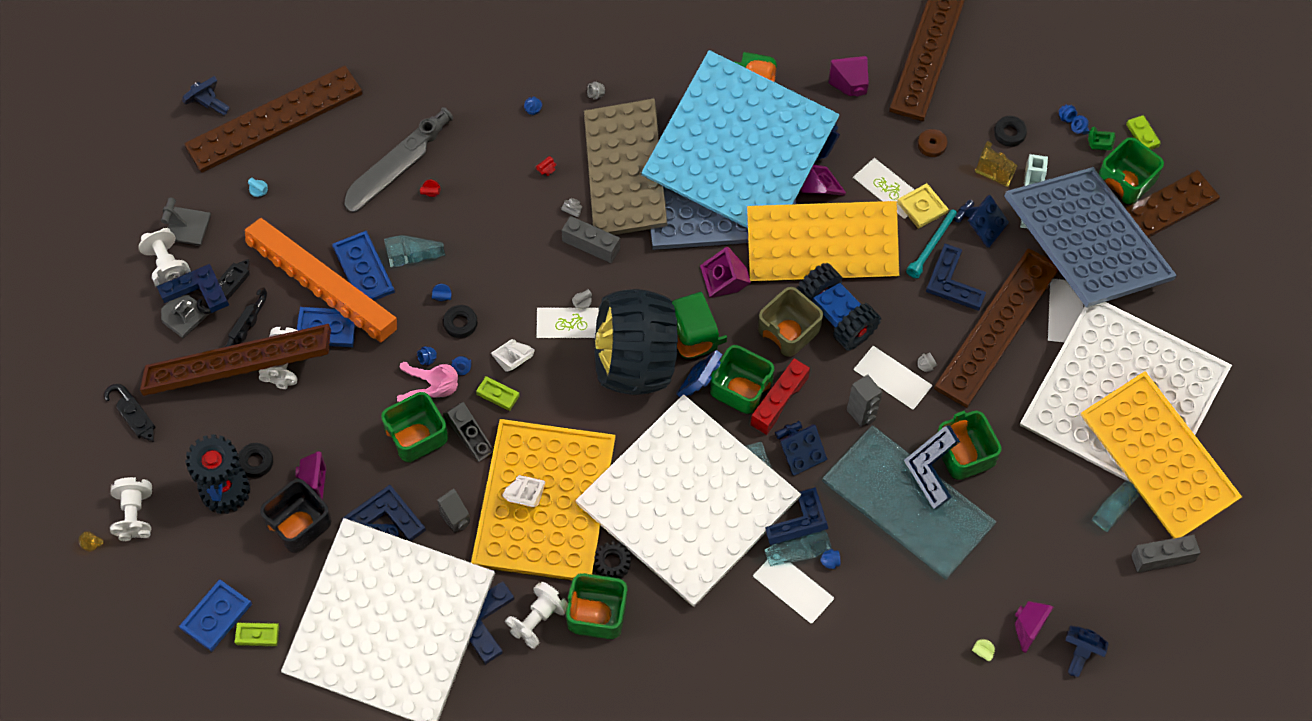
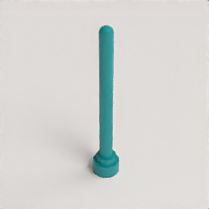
[906,210,957,279]

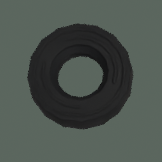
[994,116,1027,147]
[443,305,478,338]
[238,443,273,478]

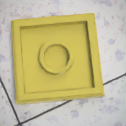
[897,183,949,229]

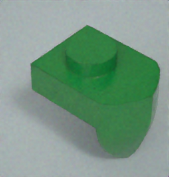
[1088,127,1116,150]

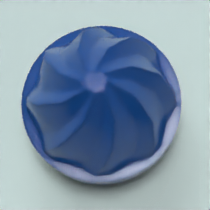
[524,96,542,115]
[1058,104,1077,123]
[417,346,437,365]
[821,549,841,569]

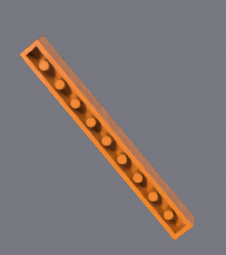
[245,218,397,342]

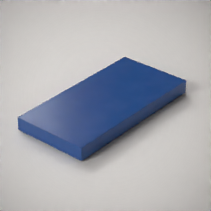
[332,231,395,301]

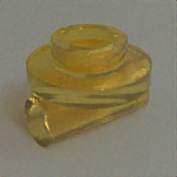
[79,531,103,551]

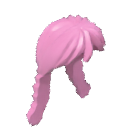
[397,362,458,402]

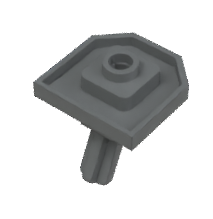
[161,295,209,338]

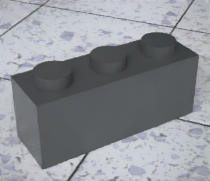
[562,216,620,263]
[847,374,883,427]
[1131,535,1200,573]

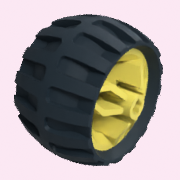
[595,289,678,395]

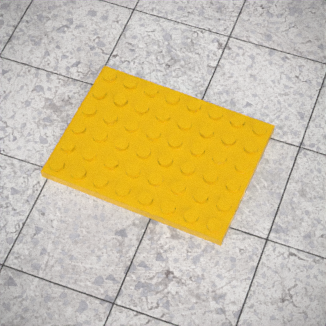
[471,419,616,581]

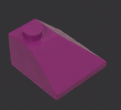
[828,56,869,96]
[800,165,847,196]
[700,247,751,298]
[296,452,327,500]
[1015,601,1053,653]

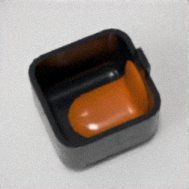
[260,479,332,553]

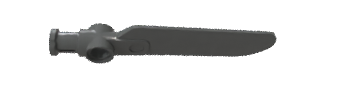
[345,107,454,212]

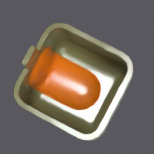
[758,287,823,357]

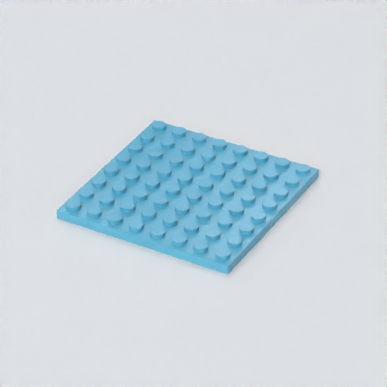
[641,50,840,228]

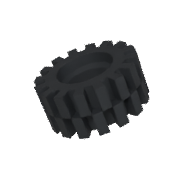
[594,541,631,579]

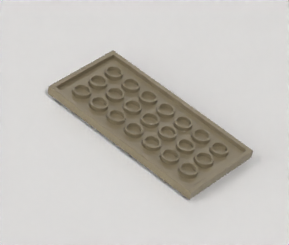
[584,99,668,235]

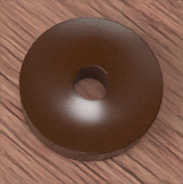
[918,129,947,157]

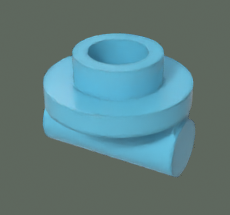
[248,178,268,197]

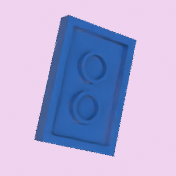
[297,307,356,347]
[676,350,723,397]
[179,579,252,652]

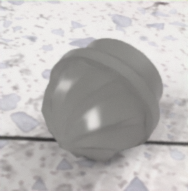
[587,81,605,99]
[918,352,937,372]

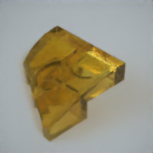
[975,141,1017,187]

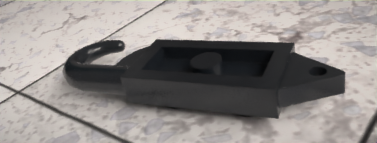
[197,259,250,314]
[226,287,267,347]
[104,384,156,442]

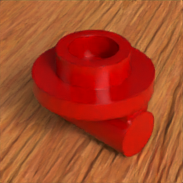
[536,156,557,176]
[420,179,441,197]

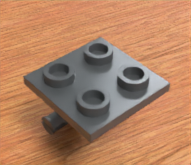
[161,198,211,246]

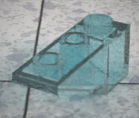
[384,235,445,267]
[1092,480,1140,532]
[765,530,831,566]

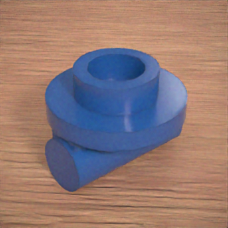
[1071,115,1090,135]
[432,284,451,301]
[451,356,472,375]

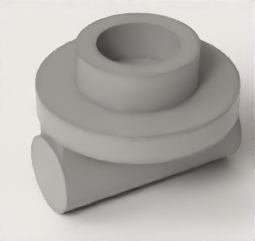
[561,198,582,217]
[572,289,592,309]

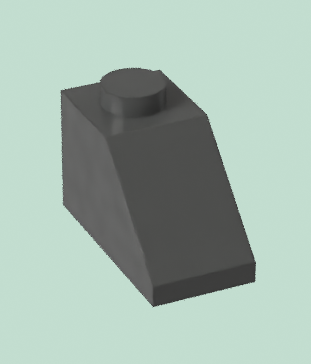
[437,489,471,533]

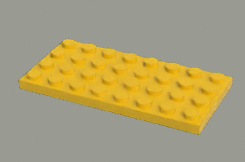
[747,201,899,281]
[1080,371,1242,538]

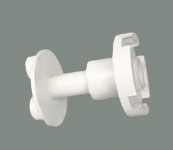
[139,228,191,287]
[259,327,298,389]
[110,478,152,541]
[505,582,568,649]

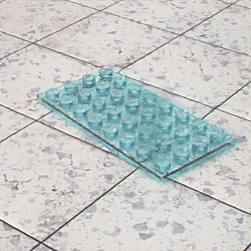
[822,425,996,580]

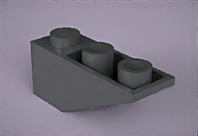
[443,402,494,462]

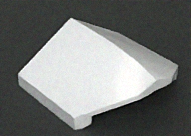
[491,339,535,372]
[502,475,545,507]

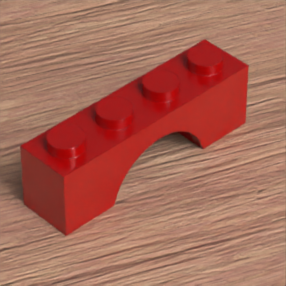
[751,358,810,435]

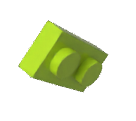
[1126,115,1161,150]
[476,376,520,411]
[235,623,279,646]

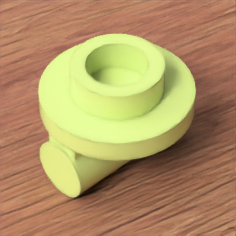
[972,639,995,662]

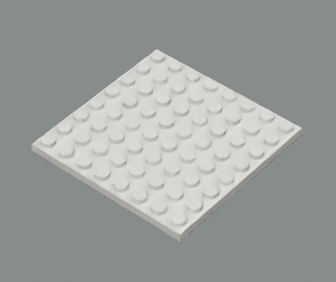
[1020,302,1232,484]
[576,394,801,607]
[281,518,495,721]

